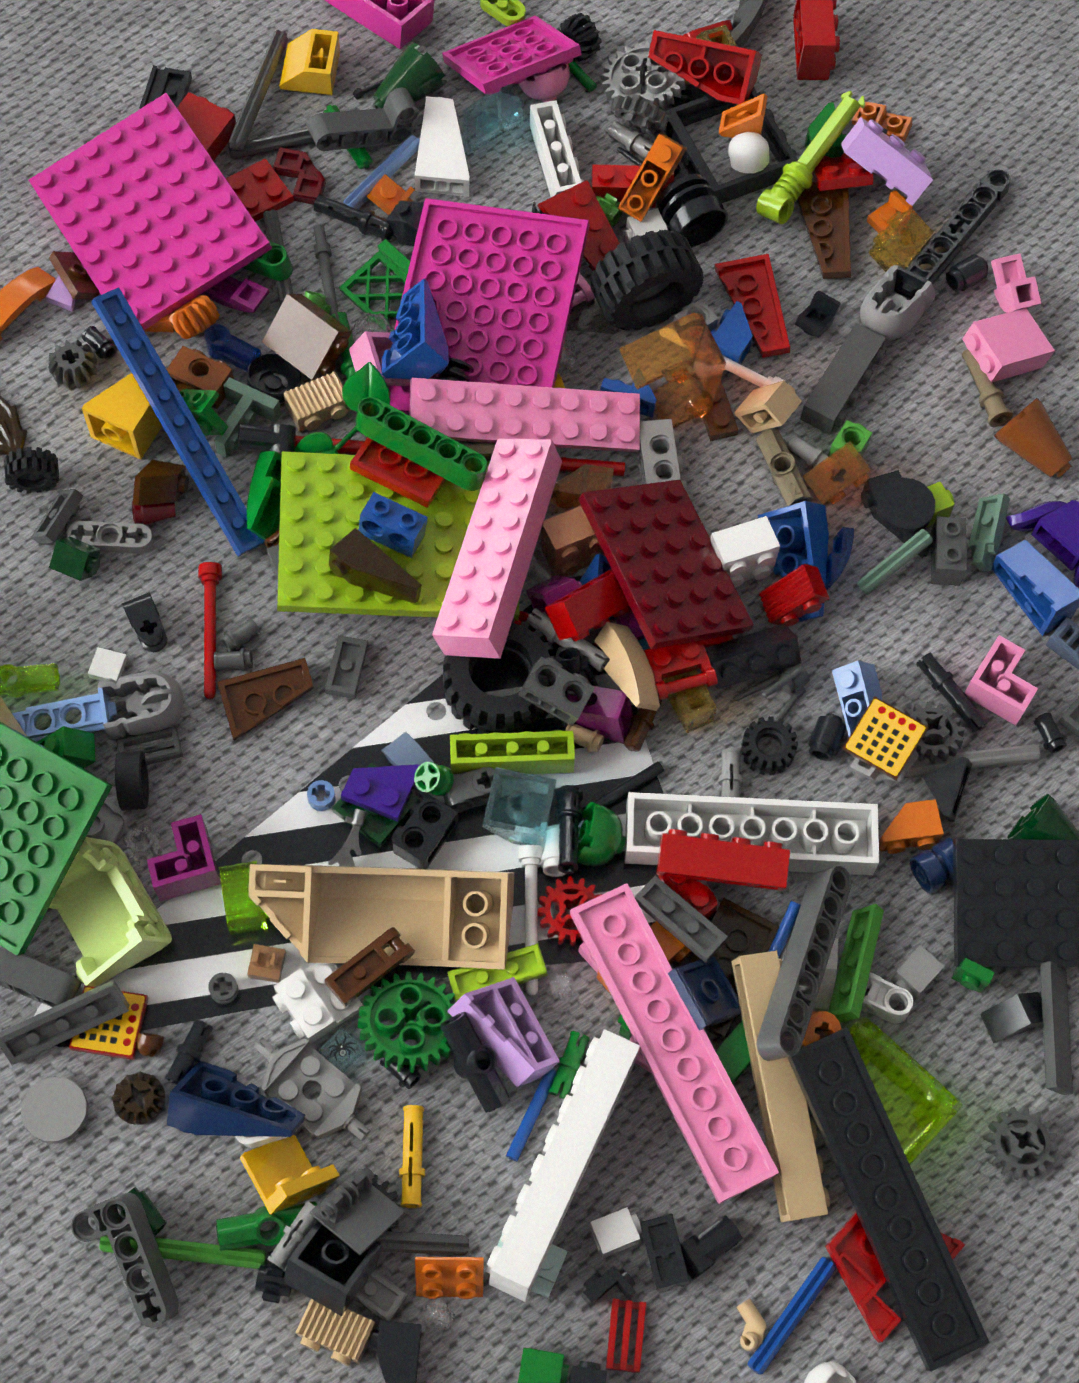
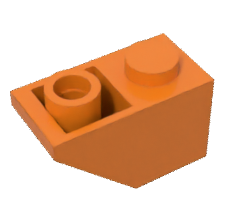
[879,799,944,854]

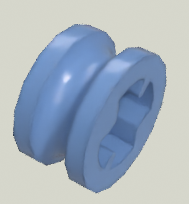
[307,780,336,811]

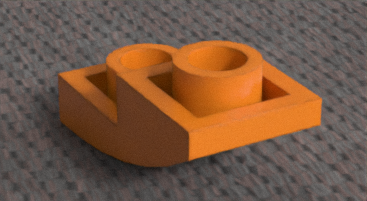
[852,102,912,142]

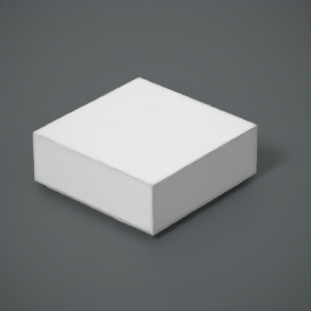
[88,647,128,681]

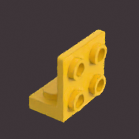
[240,1135,340,1215]

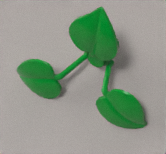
[295,362,391,454]

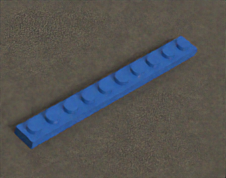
[91,287,265,557]

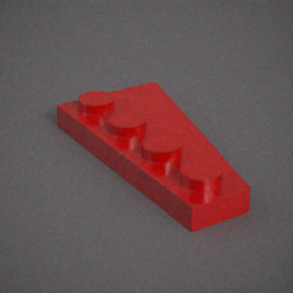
[714,254,790,358]

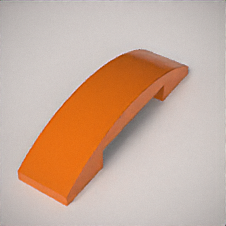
[0,266,56,341]

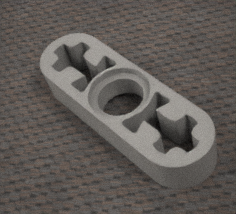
[67,521,154,554]

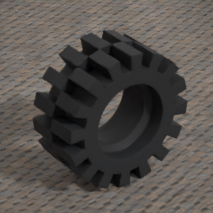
[4,447,59,493]
[741,716,798,776]

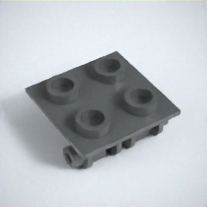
[309,1168,405,1255]

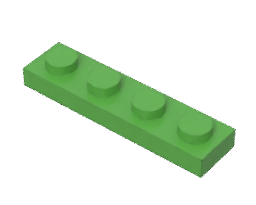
[828,904,884,1023]

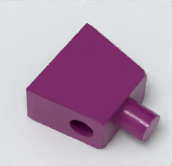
[568,686,633,744]

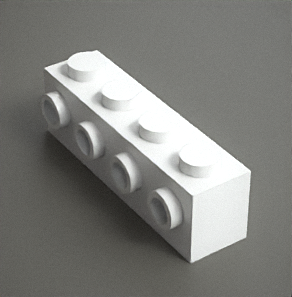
[530,100,584,197]

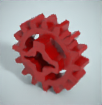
[537,876,602,946]

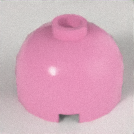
[519,64,570,102]

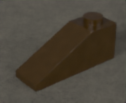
[328,528,422,604]

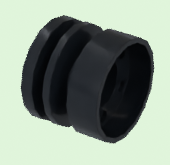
[656,173,728,248]

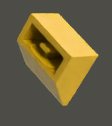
[279,29,340,95]

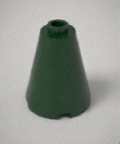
[373,41,447,109]
[1007,794,1079,840]

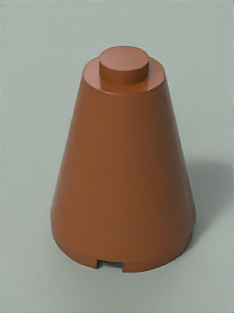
[994,398,1072,478]

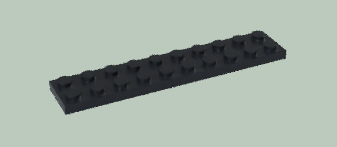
[787,1027,990,1372]

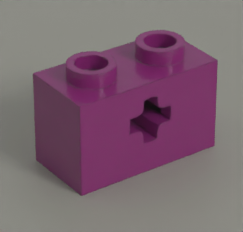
[526,575,582,616]

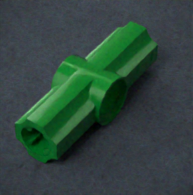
[216,1201,317,1251]

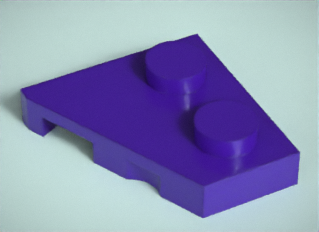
[340,764,420,822]

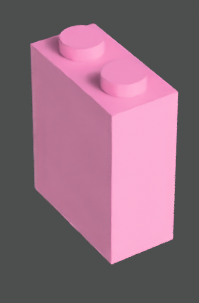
[962,308,1055,382]

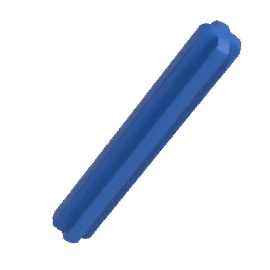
[748,1257,836,1375]

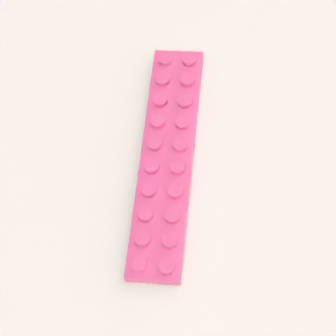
[570,883,779,1204]

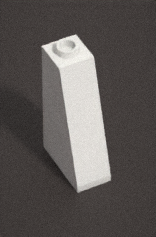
[415,96,470,197]

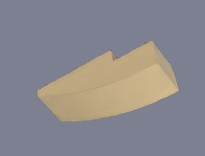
[594,622,660,711]

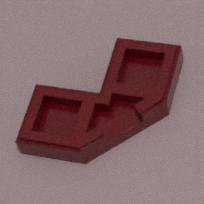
[273,147,326,205]

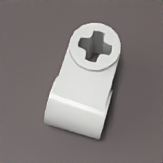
[861,972,913,1024]

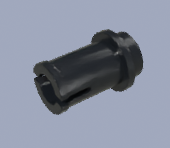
[82,326,117,360]
[1033,713,1067,753]
[380,1057,422,1089]

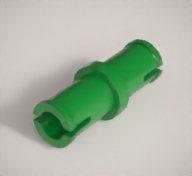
[548,1031,590,1099]

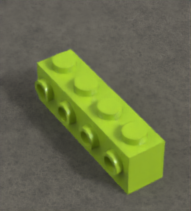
[450,730,575,776]

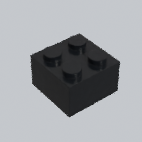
[284,1220,382,1316]

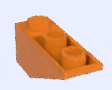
[618,134,687,222]

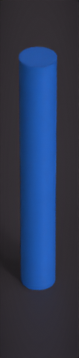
[768,901,801,958]
[506,1069,557,1162]

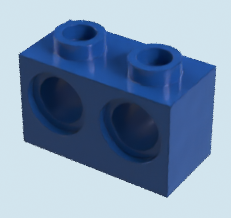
[358,492,428,558]

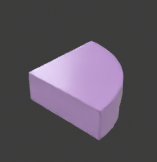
[46,276,75,311]

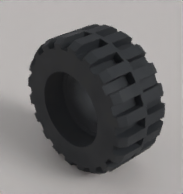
[591,230,704,331]
[443,618,557,734]

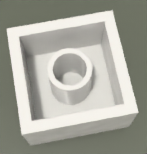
[710,516,780,588]

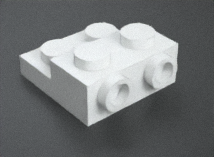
[272,963,363,1044]

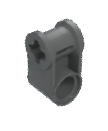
[443,767,501,813]

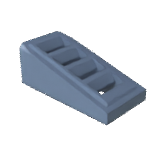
[1046,617,1079,670]

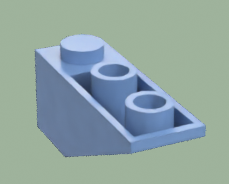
[832,660,882,737]

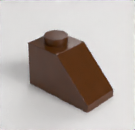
[133,459,189,505]

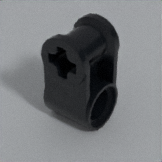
[121,592,168,653]

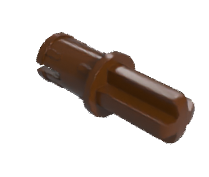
[624,700,662,752]

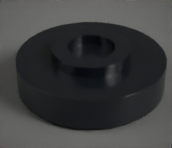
[246,354,301,403]

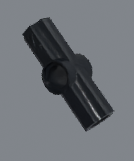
[440,1012,510,1113]

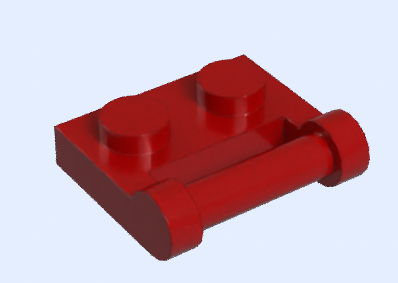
[643,640,718,701]

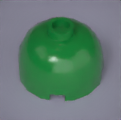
[578,802,626,867]

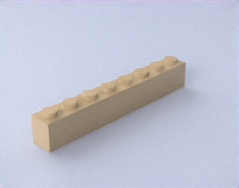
[731,951,830,1222]

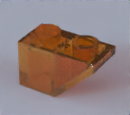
[550,464,614,509]

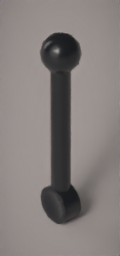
[353,79,384,100]

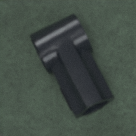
[237,424,296,455]
[681,1215,743,1280]

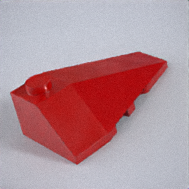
[648,30,763,105]

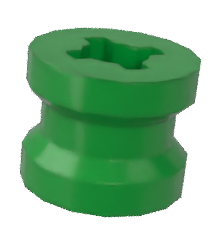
[414,762,454,796]

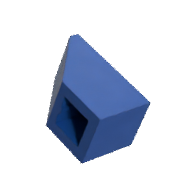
[706,301,753,364]

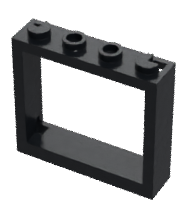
[664,87,798,204]

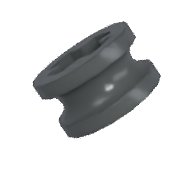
[208,973,239,1004]

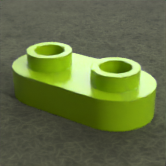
[480,0,526,26]

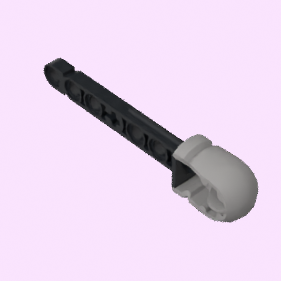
[860,169,1010,341]

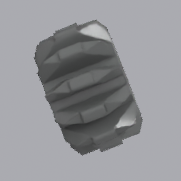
[48,340,98,389]

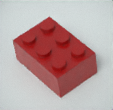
[793,0,840,80]

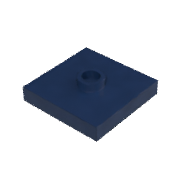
[668,956,741,1031]

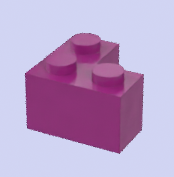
[147,814,221,902]

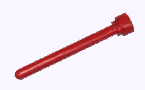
[198,562,222,699]

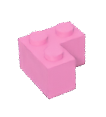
[965,635,1038,726]

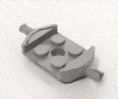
[253,1037,371,1141]

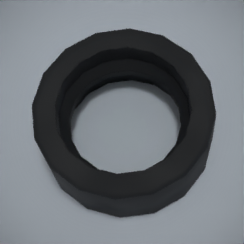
[115,751,149,811]

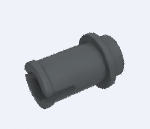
[220,618,261,652]
[214,648,253,672]

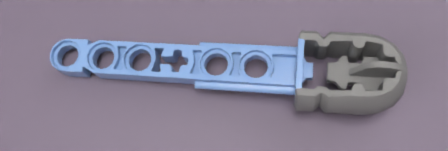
[12,671,184,742]

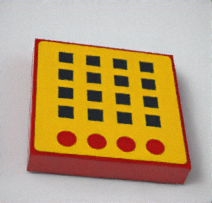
[69,985,149,1060]

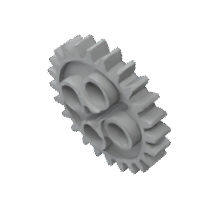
[602,41,687,110]

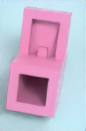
[991,253,1042,313]

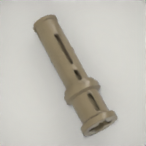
[962,349,1013,427]

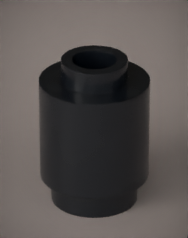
[946,254,988,292]
[808,714,847,761]

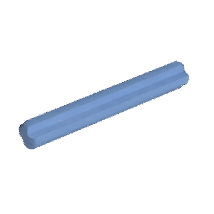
[343,135,420,209]

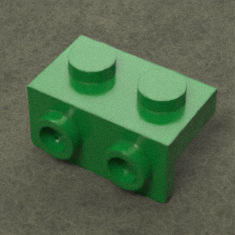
[179,389,228,436]

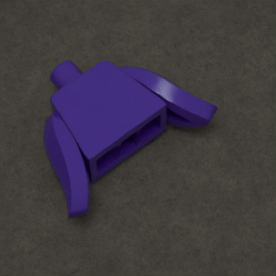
[1006,500,1079,588]

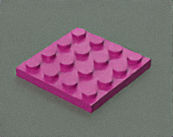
[442,15,582,94]

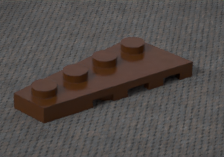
[797,182,851,279]

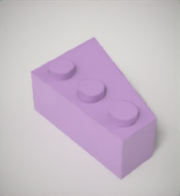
[841,117,933,206]
[447,977,560,1087]

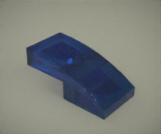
[825,527,854,590]

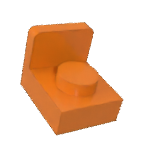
[367,174,415,215]
[867,190,913,239]

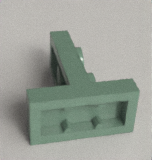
[214,377,281,458]

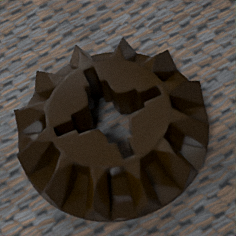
[112,1071,165,1125]

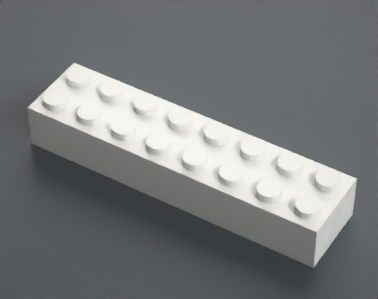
[625,792,879,875]
[486,1029,640,1302]

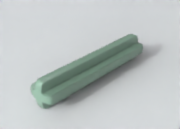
[857,529,933,595]

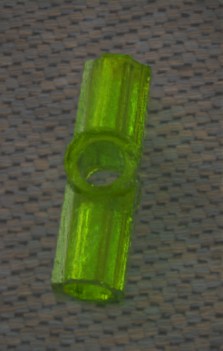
[0,663,60,698]

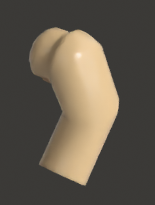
[736,1298,767,1352]

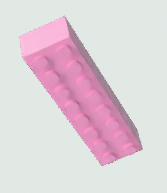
[432,439,562,659]

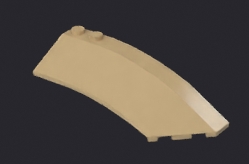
[248,864,514,969]

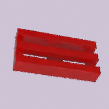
[605,1298,646,1373]

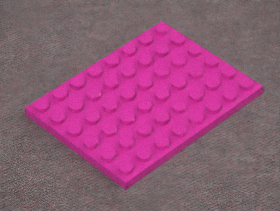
[29,93,272,330]
[387,198,590,412]

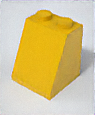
[82,373,162,460]

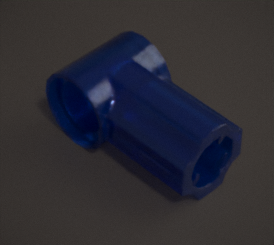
[205,324,262,372]

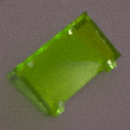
[849,1017,963,1165]

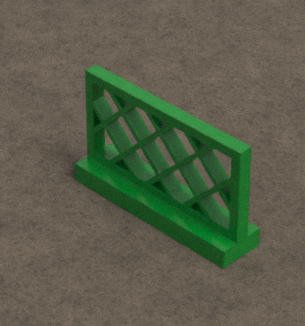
[339,239,410,333]

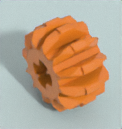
[170,295,220,339]

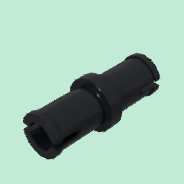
[164,1019,213,1085]

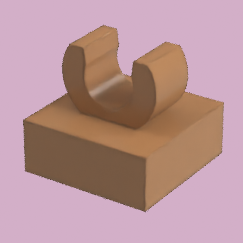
[247,944,286,983]

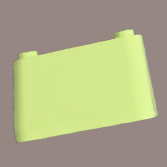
[49,837,172,987]

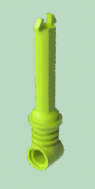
[756,91,865,224]

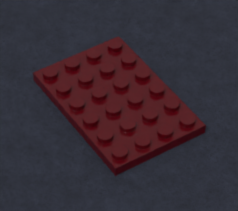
[578,480,754,649]

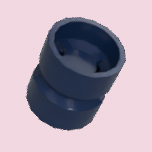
[909,838,953,894]

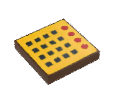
[843,696,928,781]

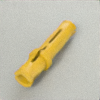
[399,1105,425,1209]

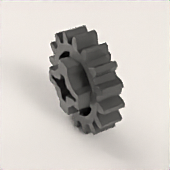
[611,94,669,134]
[905,702,965,764]
[984,1107,1058,1180]

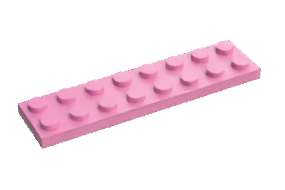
[409,378,640,453]

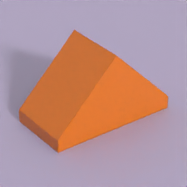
[719,93,768,138]

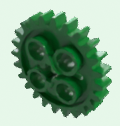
[358,972,455,1073]

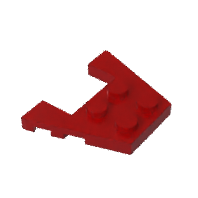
[825,1212,965,1343]

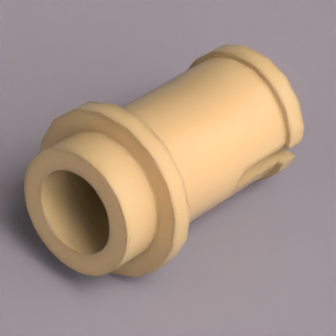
[565,723,604,753]

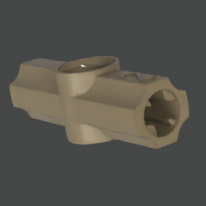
[756,428,812,506]

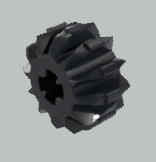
[560,13,602,62]

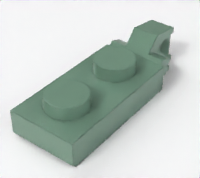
[969,493,1010,572]

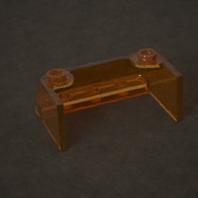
[619,313,726,428]

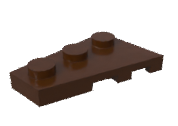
[217,658,314,741]

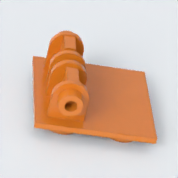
[415,1257,484,1299]

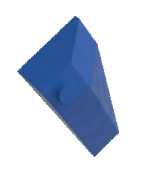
[758,501,829,622]

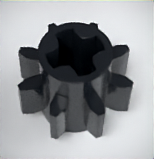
[255,1261,292,1303]

